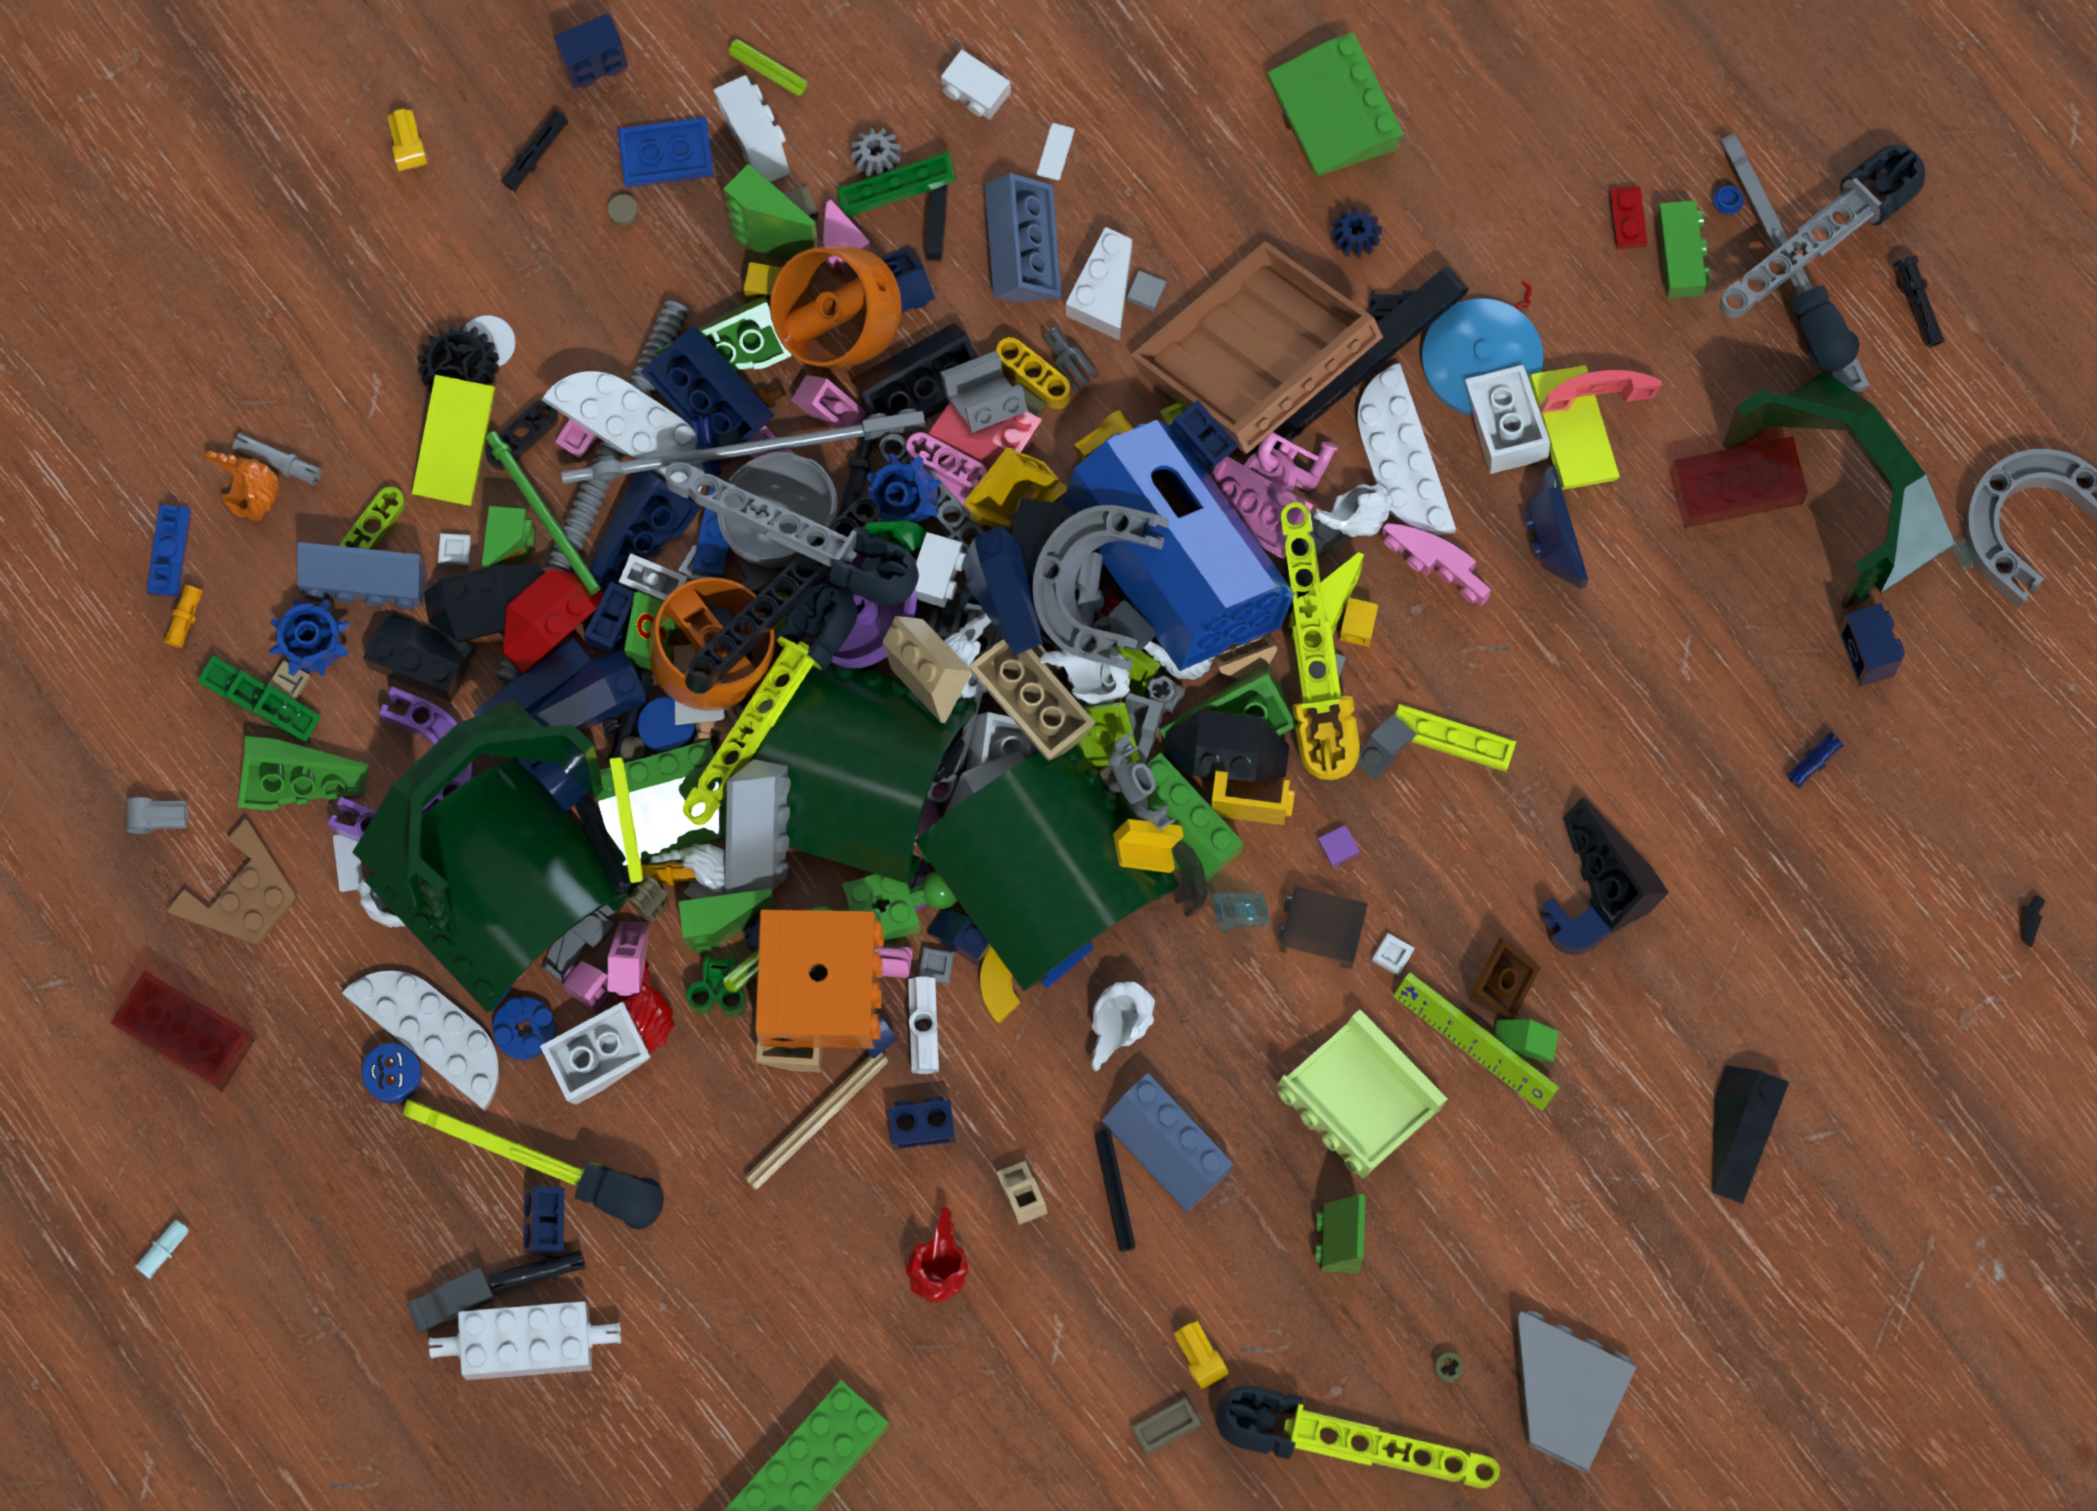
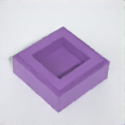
[1318,825,1360,867]

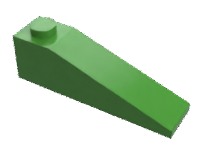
[238,736,369,810]

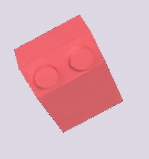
[928,402,1042,469]

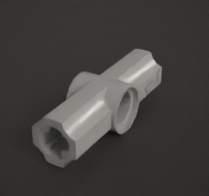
[1074,552,1104,626]

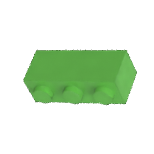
[1657,201,1710,299]

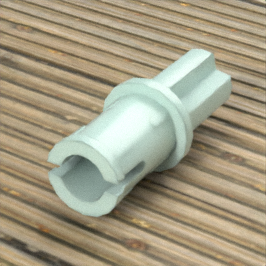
[134,1220,189,1279]

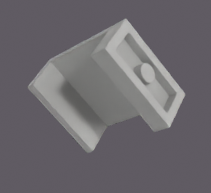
[940,351,1028,433]

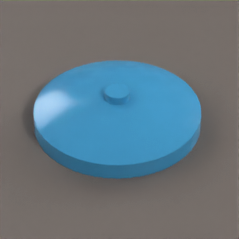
[1422,299,1543,416]

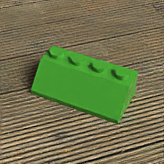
[1117,753,1244,891]

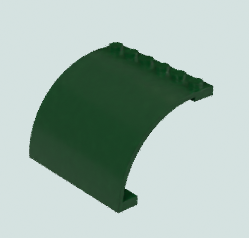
[750,662,977,884]
[915,744,1180,991]
[364,760,636,1012]

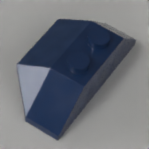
[1522,465,1588,589]

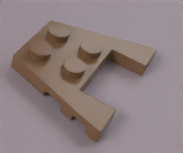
[166,819,298,947]

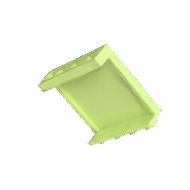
[1275,1009,1447,1179]

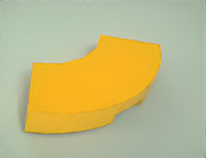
[980,947,1020,1025]

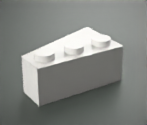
[713,75,790,182]
[1065,227,1132,341]

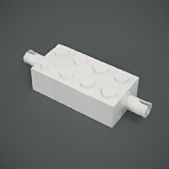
[429,1302,621,1380]

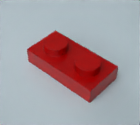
[1610,186,1647,249]

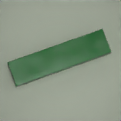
[837,151,957,217]

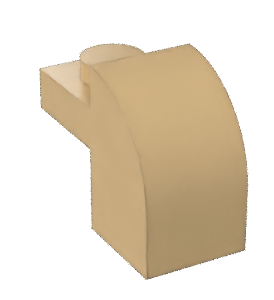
[996,1160,1048,1226]

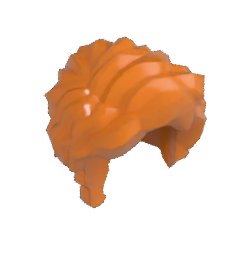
[203,450,280,522]

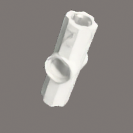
[908,976,939,1074]

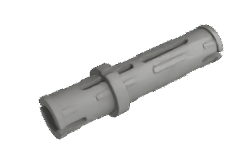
[232,433,322,486]

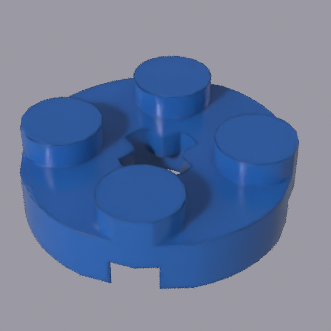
[493,998,556,1061]

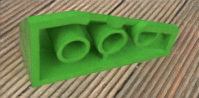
[656,295,792,371]
[1159,664,1297,741]

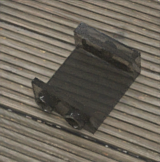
[1276,886,1368,969]

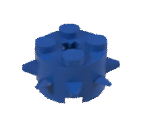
[867,454,941,524]
[269,599,350,676]

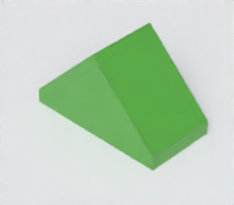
[1494,1019,1559,1063]

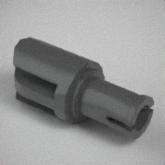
[1043,327,1099,393]

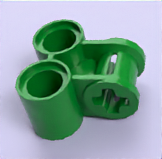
[686,954,747,1018]

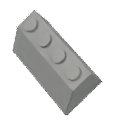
[725,759,791,895]

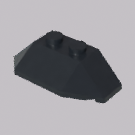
[424,565,541,642]
[1164,710,1289,782]

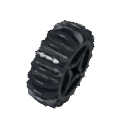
[418,324,500,394]

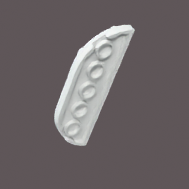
[1357,363,1456,535]
[541,371,706,498]
[342,971,499,1111]

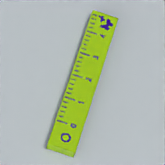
[1393,973,1560,1111]

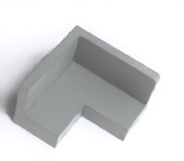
[1126,693,1163,765]

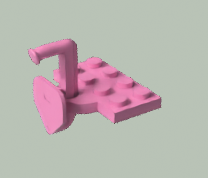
[1210,432,1338,559]

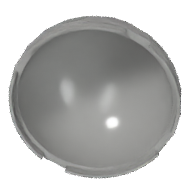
[717,452,839,568]

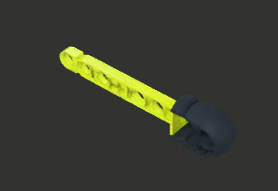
[682,582,858,826]
[401,1099,664,1230]
[1215,1385,1499,1488]

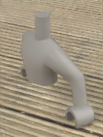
[1108,733,1175,830]

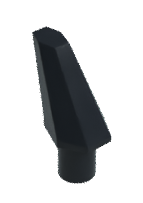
[933,738,965,783]
[2021,895,2045,947]

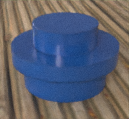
[1713,186,1744,215]

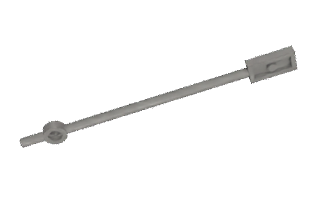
[561,409,925,484]

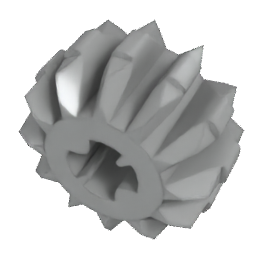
[851,127,901,178]

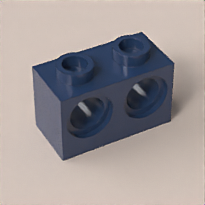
[1170,400,1238,472]
[583,582,635,654]
[888,1096,956,1150]
[523,1187,565,1254]

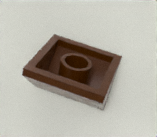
[1469,937,1540,1020]

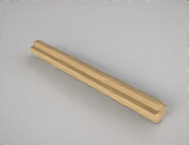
[745,1053,888,1189]

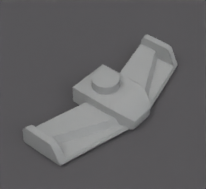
[541,876,638,984]

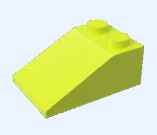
[1289,552,1364,648]

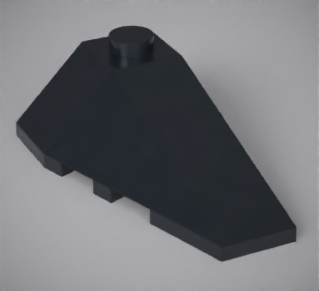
[1010,498,1079,631]
[1563,798,1669,933]
[1713,1065,1789,1204]

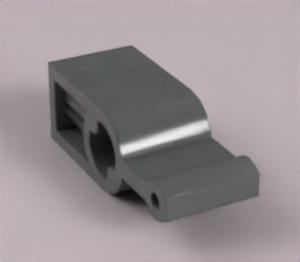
[406,1267,496,1333]

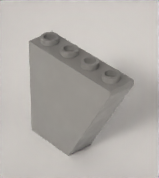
[1516,1310,1637,1474]

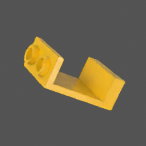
[963,447,1060,533]
[1211,771,1295,825]

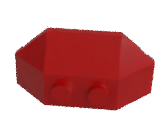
[502,568,605,675]

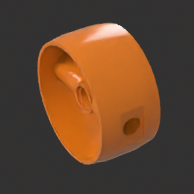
[770,245,902,368]
[648,578,775,711]

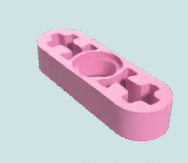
[906,433,987,492]

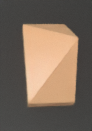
[1213,634,1277,679]

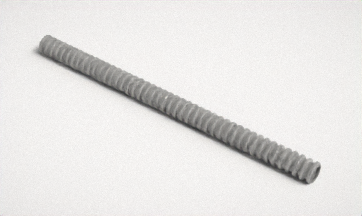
[495,300,689,684]

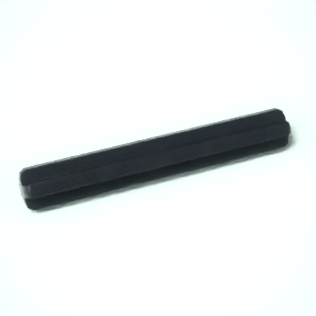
[575,797,631,894]
[1094,1129,1135,1252]

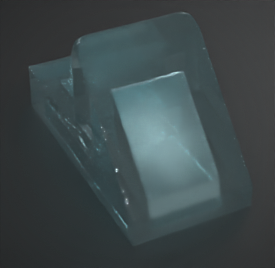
[1212,893,1270,933]

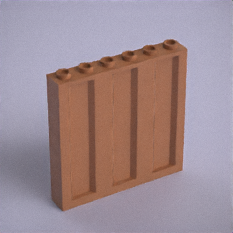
[1131,241,1383,454]

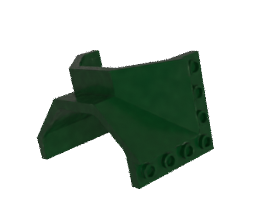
[1723,371,1955,609]
[352,700,603,935]

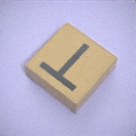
[269,660,311,701]

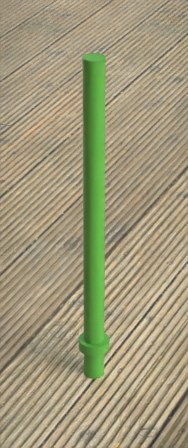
[486,431,600,594]

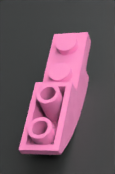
[1382,523,1491,607]

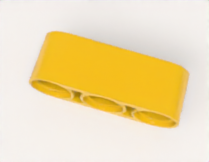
[996,337,1070,409]

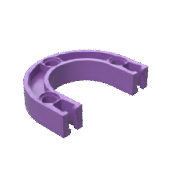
[328,687,476,842]

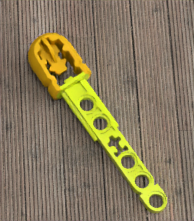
[1281,502,1360,780]

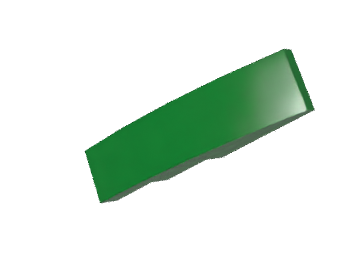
[865,521,929,552]
[196,656,321,743]

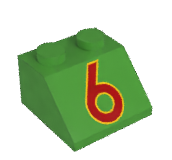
[482,506,536,568]
[624,592,679,670]

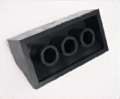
[850,322,977,439]

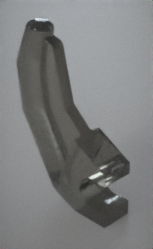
[1173,840,1208,917]

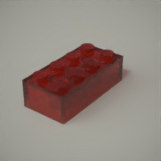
[1670,436,1808,528]
[110,970,255,1092]

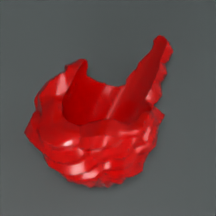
[616,961,675,1053]
[905,1207,969,1303]

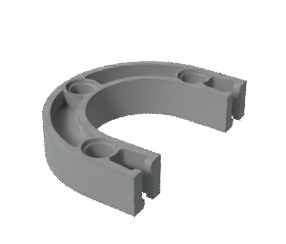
[1964,449,2097,609]
[1033,505,1170,671]

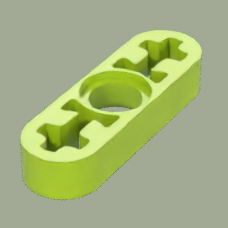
[340,487,406,550]

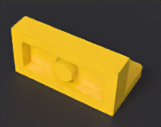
[1113,819,1184,873]

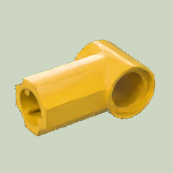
[388,109,428,172]
[1074,411,1133,461]
[1174,1321,1229,1390]

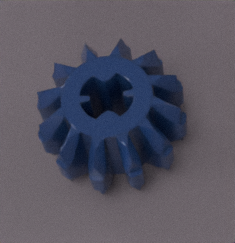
[1331,206,1382,259]

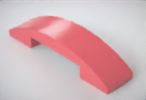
[1539,370,1662,413]

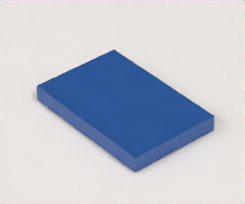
[618,117,714,188]

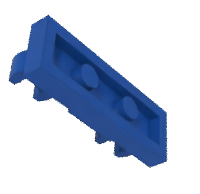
[147,505,191,597]

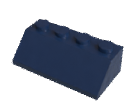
[641,325,774,462]

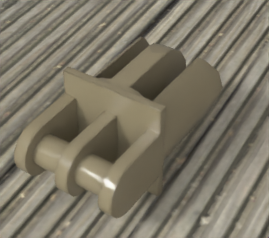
[626,875,669,923]

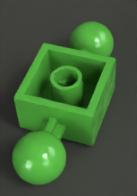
[809,870,957,943]

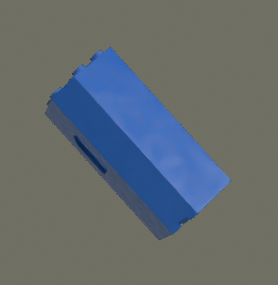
[1062,420,1295,671]

